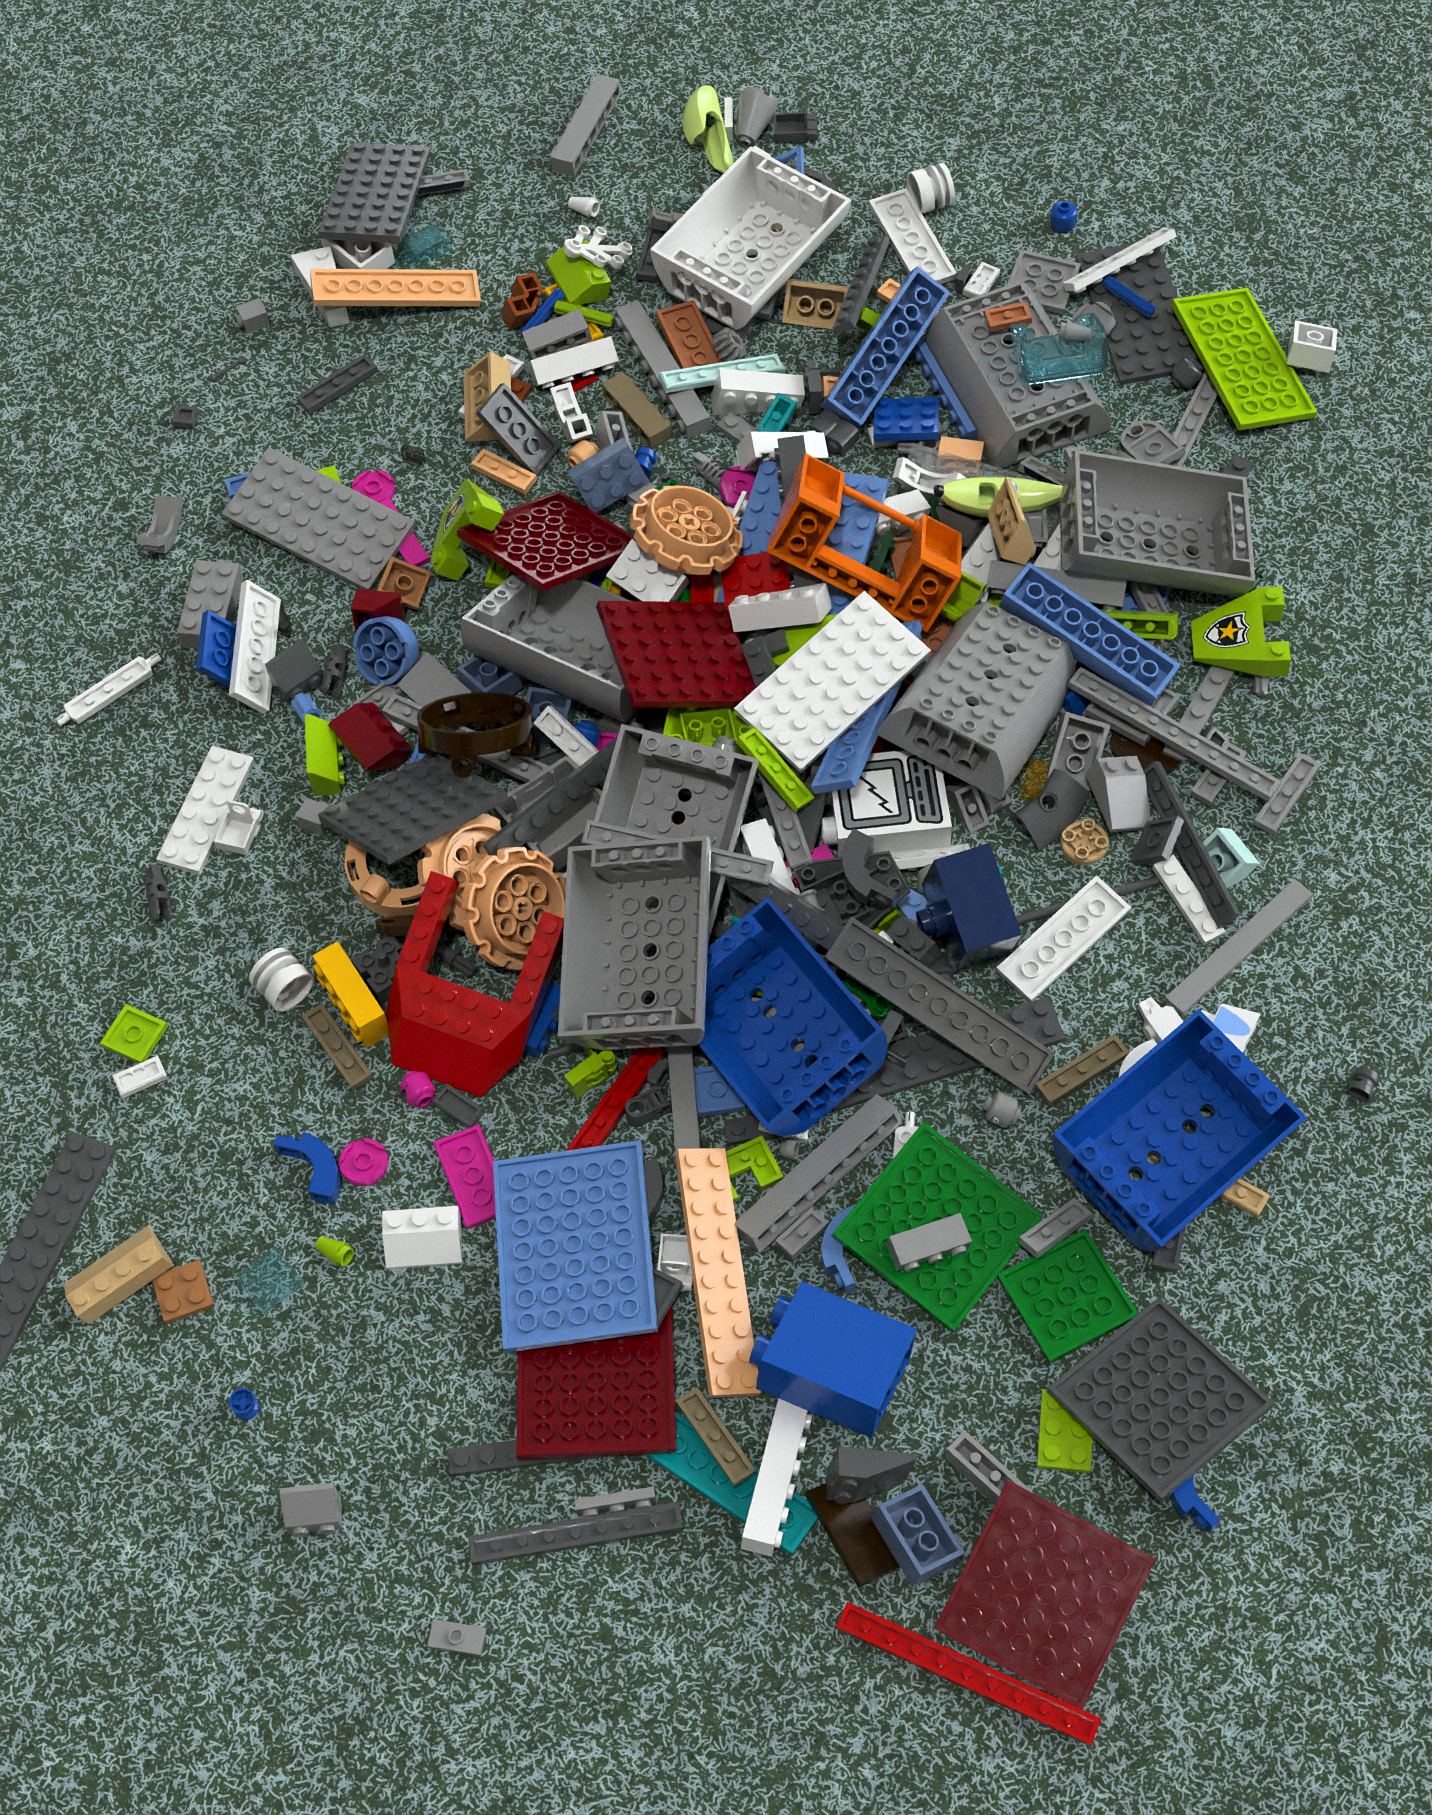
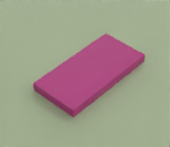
[433,1124,496,1230]

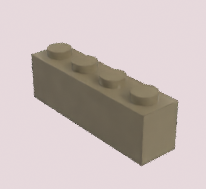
[602,372,673,450]

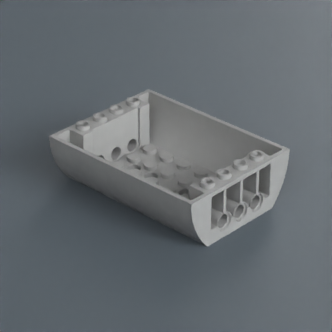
[924,281,1111,471]
[461,573,640,723]
[594,724,759,942]

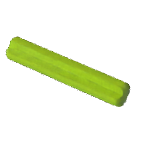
[554,300,614,327]

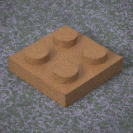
[152,1260,215,1324]

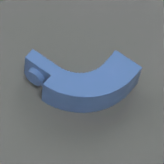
[822,1204,856,1295]

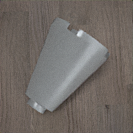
[736,87,778,147]

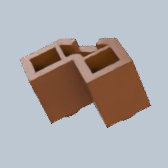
[501,272,543,330]

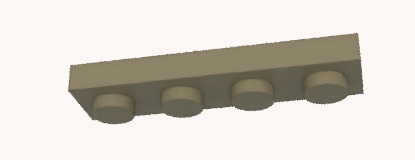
[302,1003,373,1091]
[1035,1034,1130,1106]
[675,1387,756,1488]

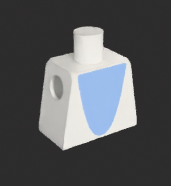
[1202,1004,1260,1053]

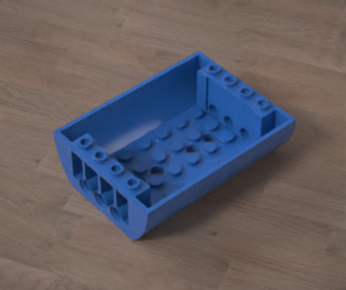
[698,896,888,1136]
[1052,1009,1307,1251]

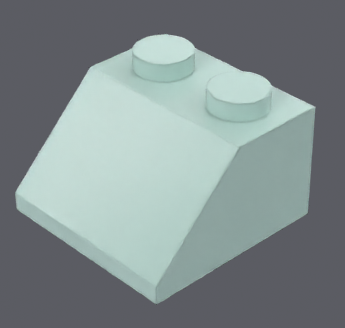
[1203,828,1260,888]

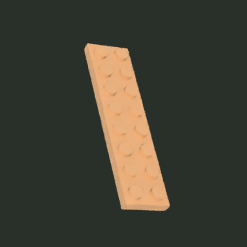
[310,269,481,306]

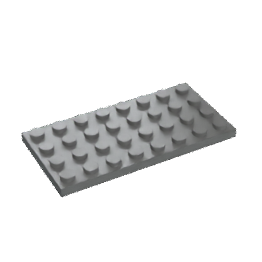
[221,447,416,590]

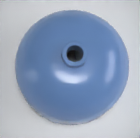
[353,616,419,685]

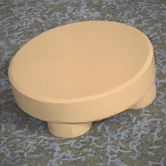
[1061,819,1109,865]

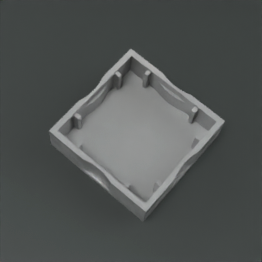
[493,755,602,872]

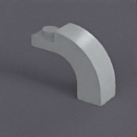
[137,495,183,553]

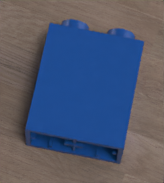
[749,1281,917,1438]

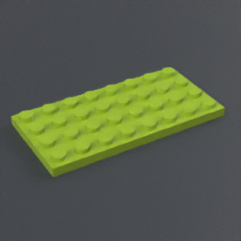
[1171,288,1317,431]

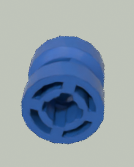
[635,447,657,477]
[229,1388,259,1421]

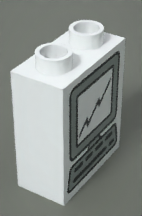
[821,750,952,857]

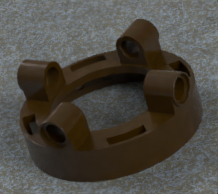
[417,692,536,777]

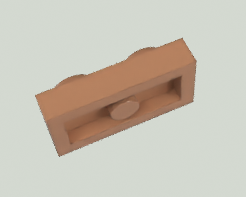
[984,302,1032,332]

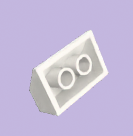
[382,1206,462,1269]

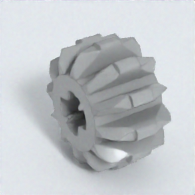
[712,327,746,362]

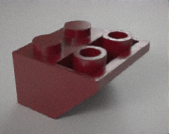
[351,589,406,633]

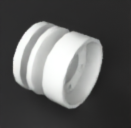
[907,163,955,214]
[249,947,314,1012]

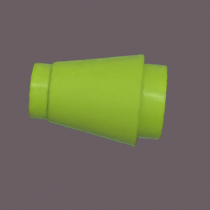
[315,1236,354,1266]

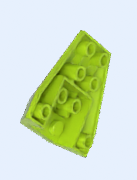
[663,707,752,755]

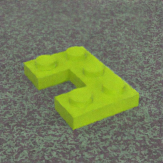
[726,1135,784,1203]

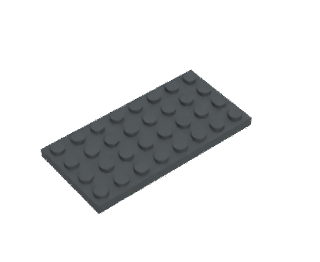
[318,142,431,243]
[1076,244,1203,385]

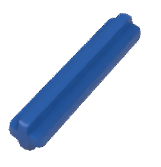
[1103,276,1156,317]
[520,288,565,336]

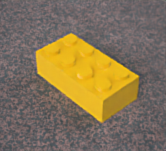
[312,941,389,1049]

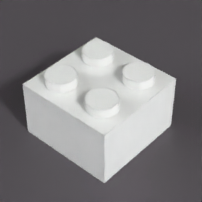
[1287,320,1337,373]

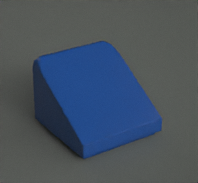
[1064,690,1090,716]

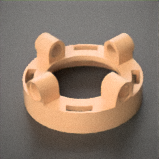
[345,840,460,917]

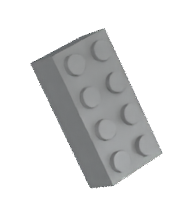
[177,560,244,649]

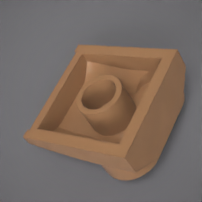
[377,556,432,610]

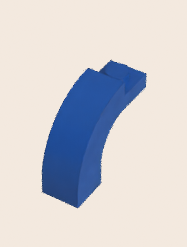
[273,1132,341,1205]
[1169,1475,1220,1533]

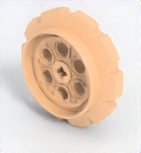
[630,486,743,575]
[417,813,524,931]
[461,847,566,970]

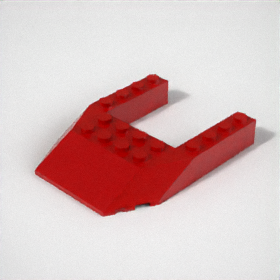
[386,871,564,1097]

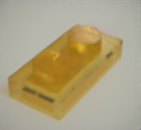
[1020,758,1050,804]

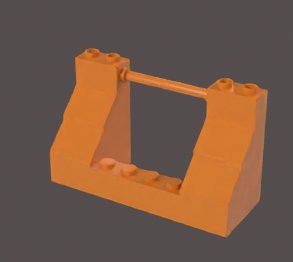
[767,453,962,632]

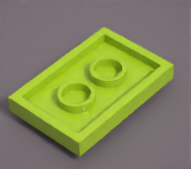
[1037,1389,1093,1474]

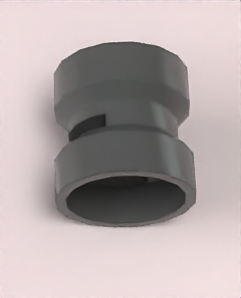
[1347,1067,1380,1102]

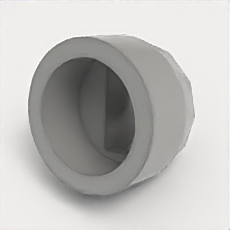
[779,1139,799,1160]

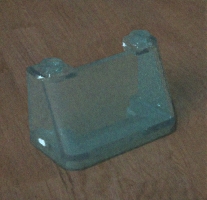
[1010,312,1108,384]

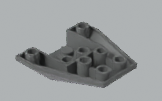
[793,851,911,929]

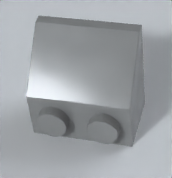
[280,1483,342,1537]

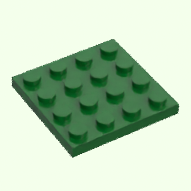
[997,1229,1139,1364]

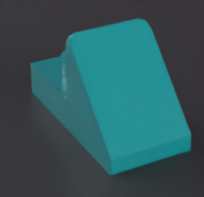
[757,393,797,432]

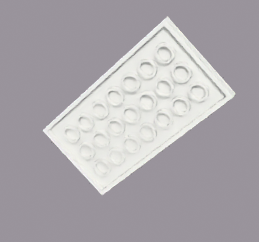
[734,591,931,773]

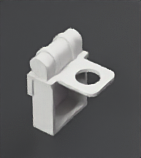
[214,800,263,855]
[657,1233,693,1292]

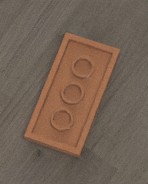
[655,300,724,369]

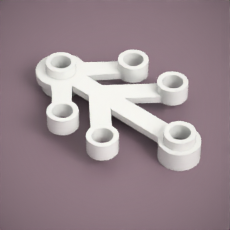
[563,225,632,269]

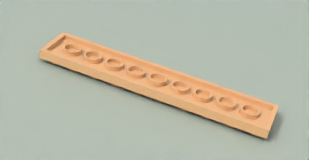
[675,1148,761,1398]

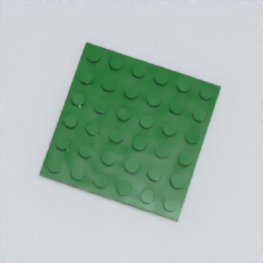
[831,1121,1043,1333]

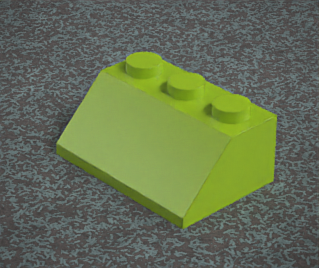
[546,239,611,305]
[305,714,345,797]

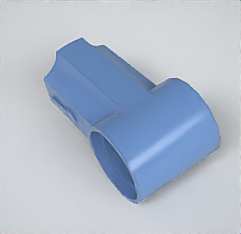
[291,692,324,726]

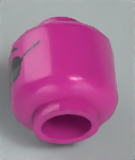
[399,1071,436,1108]

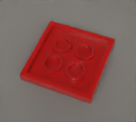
[721,552,791,618]

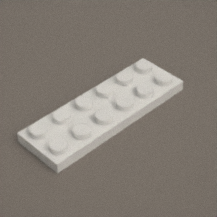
[869,188,956,284]
[229,580,281,714]
[156,746,255,875]
[996,875,1131,1002]

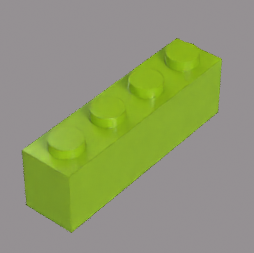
[1099,609,1178,640]

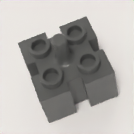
[351,936,402,1006]

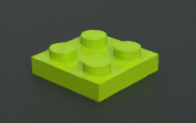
[100,1004,168,1064]

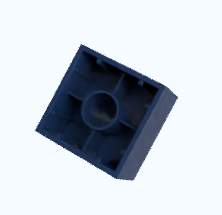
[916,843,1022,972]

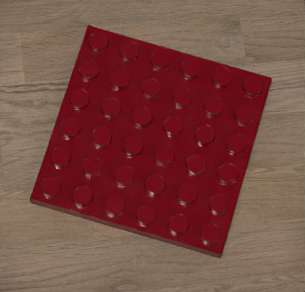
[457,491,636,591]
[596,601,756,708]
[516,1306,676,1460]
[934,1480,1156,1710]

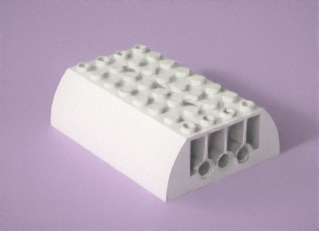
[650,146,851,330]

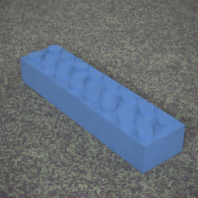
[820,267,950,429]
[999,562,1181,707]

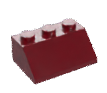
[328,702,411,771]

